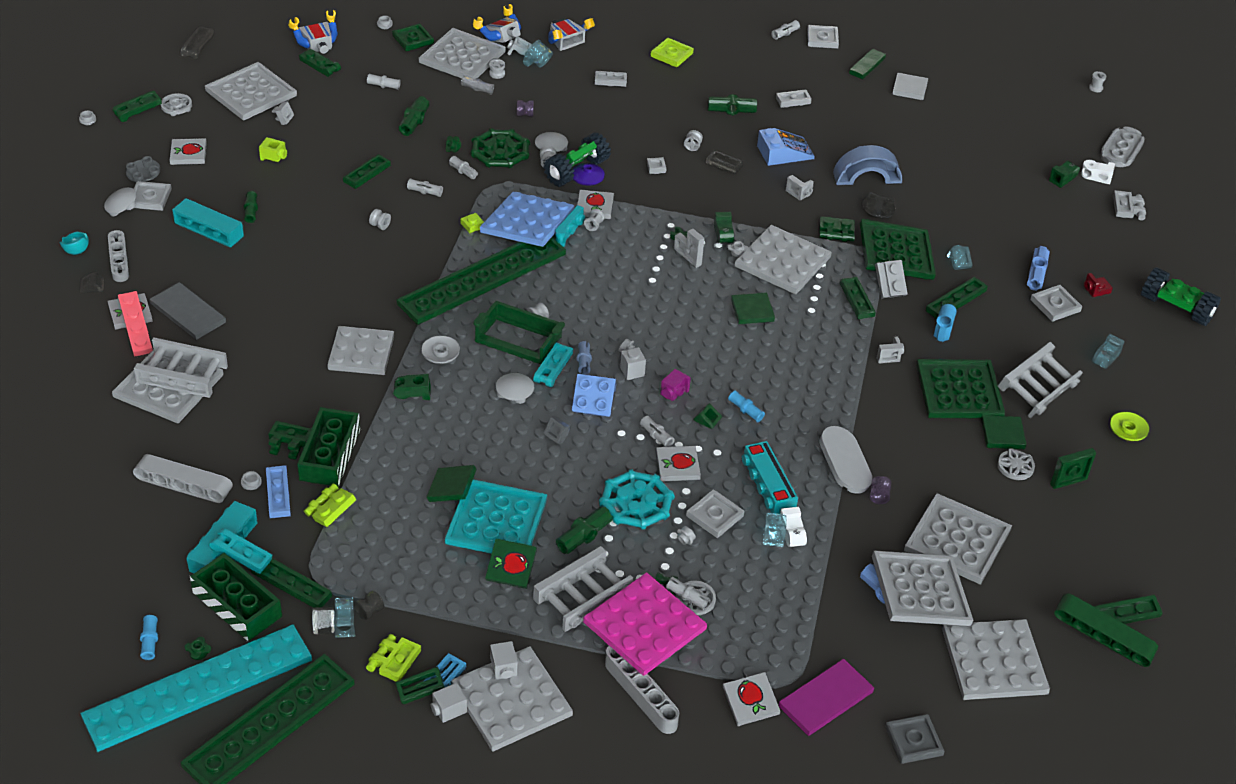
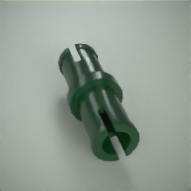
[244,191,258,223]

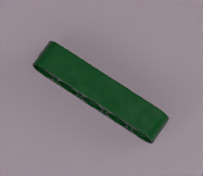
[1054,593,1158,667]

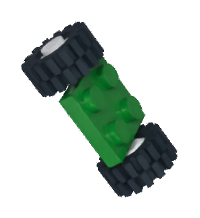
[543,132,611,187]
[1141,267,1221,326]

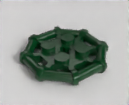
[470,128,530,168]

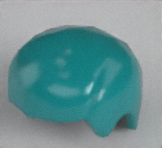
[60,232,89,255]

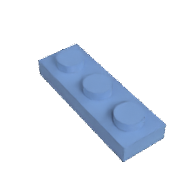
[266,466,291,518]

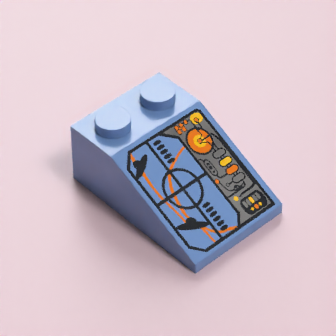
[757,128,815,166]

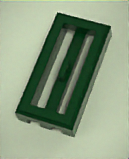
[395,666,445,705]

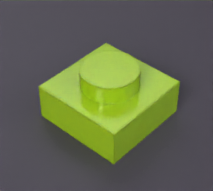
[461,213,484,233]

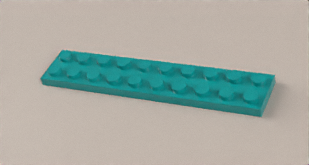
[80,625,312,752]

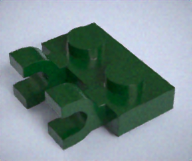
[269,421,311,460]

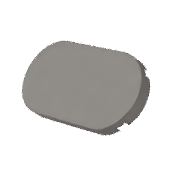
[1100,127,1145,167]
[819,426,873,493]

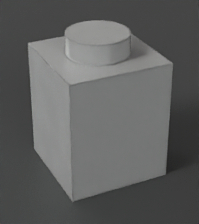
[620,347,646,380]
[490,641,518,680]
[430,683,467,723]

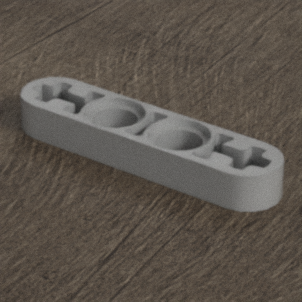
[108,230,129,282]

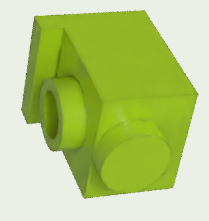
[259,137,287,162]

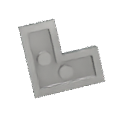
[674,229,704,268]

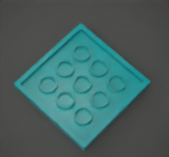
[445,480,547,554]

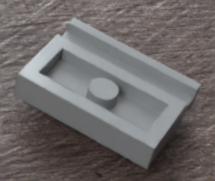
[875,260,908,299]

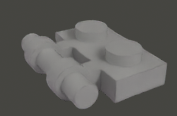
[1113,190,1146,220]

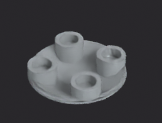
[535,132,568,152]
[104,187,136,216]
[496,373,534,404]

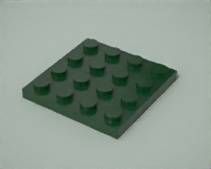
[860,219,936,280]
[916,359,1005,418]

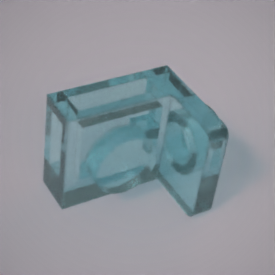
[947,245,973,270]
[763,513,787,547]

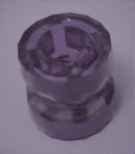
[517,100,534,117]
[870,476,892,504]

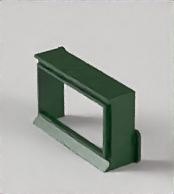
[473,301,565,364]

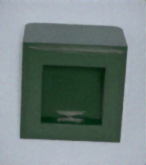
[693,403,722,429]

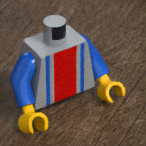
[473,4,521,43]
[288,10,338,53]
[548,18,595,51]

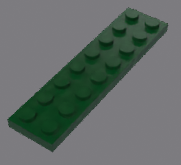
[181,654,355,784]

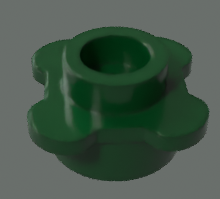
[445,136,461,153]
[185,637,211,660]

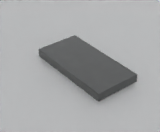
[150,282,226,340]

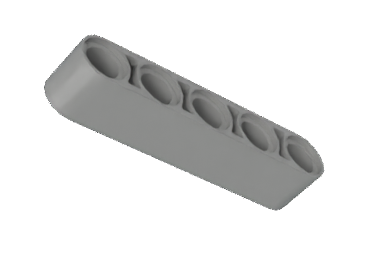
[133,454,233,503]
[605,646,679,734]

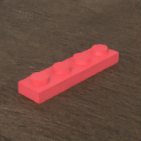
[118,291,153,357]

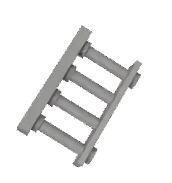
[134,338,228,398]
[998,342,1083,418]
[533,546,633,632]

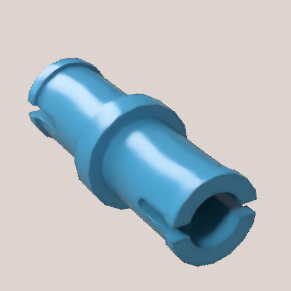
[728,390,765,422]
[140,615,158,660]

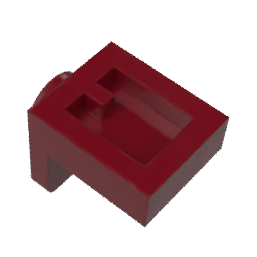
[1084,273,1113,297]

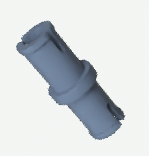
[577,341,592,375]

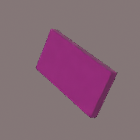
[778,659,874,736]

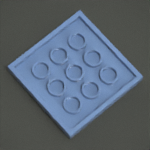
[480,192,574,247]

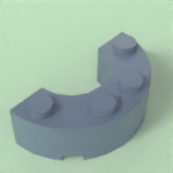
[833,145,902,185]

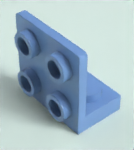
[572,374,617,417]

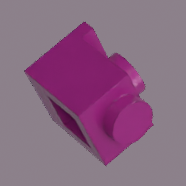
[660,369,691,401]

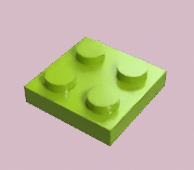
[651,38,694,67]

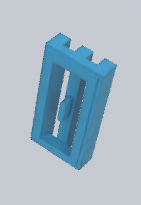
[423,653,466,688]

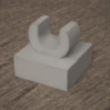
[272,101,294,125]

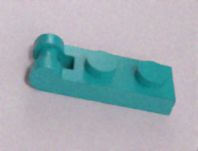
[555,205,585,247]
[533,343,573,387]
[209,528,272,574]

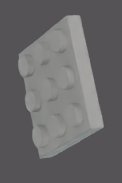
[328,326,394,375]

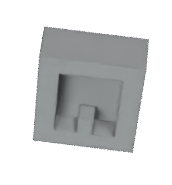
[507,37,533,57]
[785,175,814,200]
[877,336,904,363]

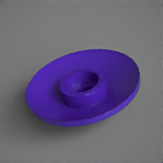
[573,163,605,186]

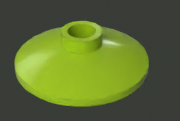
[1110,412,1149,441]

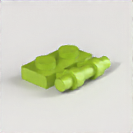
[304,483,356,527]
[366,634,421,682]

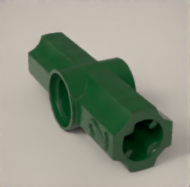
[708,94,757,115]
[399,96,429,136]
[556,507,613,554]

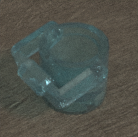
[523,40,553,68]

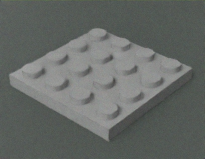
[419,28,506,82]
[205,62,297,121]
[735,225,832,294]
[112,350,223,423]
[904,493,1012,585]
[872,551,974,626]
[942,619,1050,700]
[451,646,573,752]

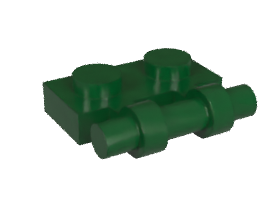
[819,217,855,242]

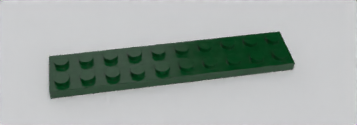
[397,237,566,325]

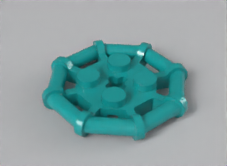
[599,469,675,530]

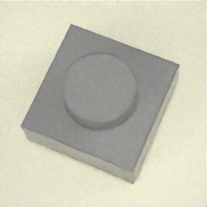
[647,157,666,174]

